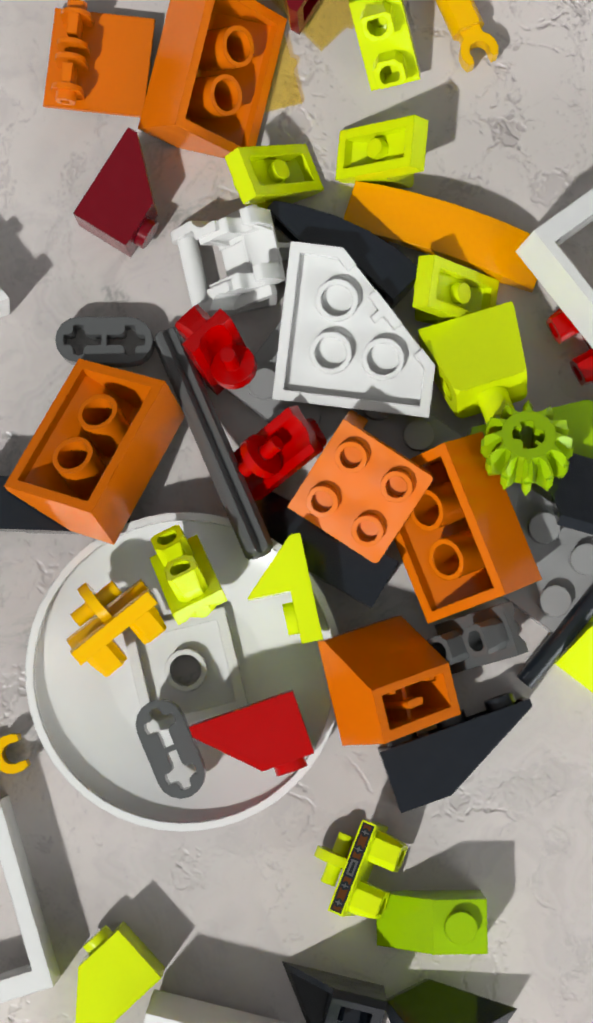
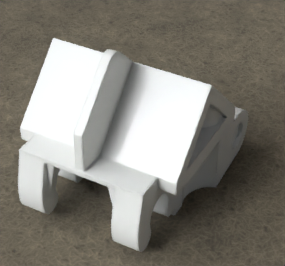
[170,204,290,317]

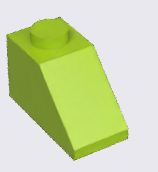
[376,890,488,955]

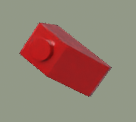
[189,689,314,776]

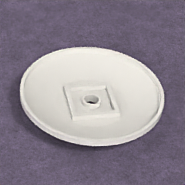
[25,512,339,832]

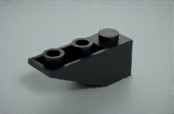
[378,691,532,813]

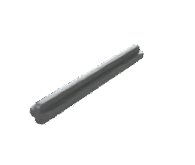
[154,327,273,560]

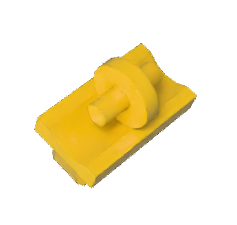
[66,579,167,677]

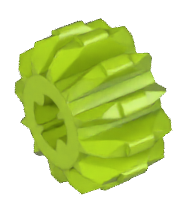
[480,400,574,496]

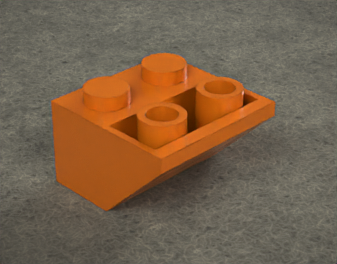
[317,616,461,746]

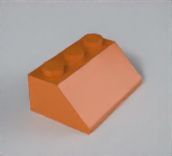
[138,0,287,158]
[4,358,185,545]
[394,432,542,624]

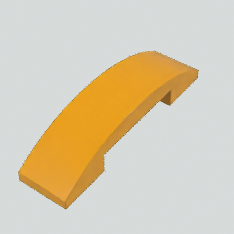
[343,181,537,293]

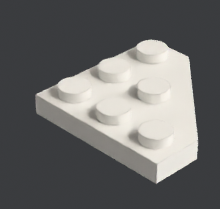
[272,241,435,418]

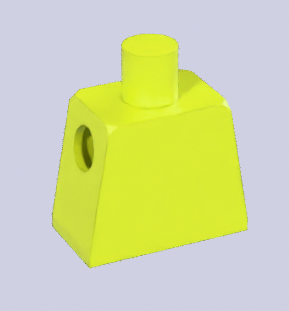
[418,301,527,424]

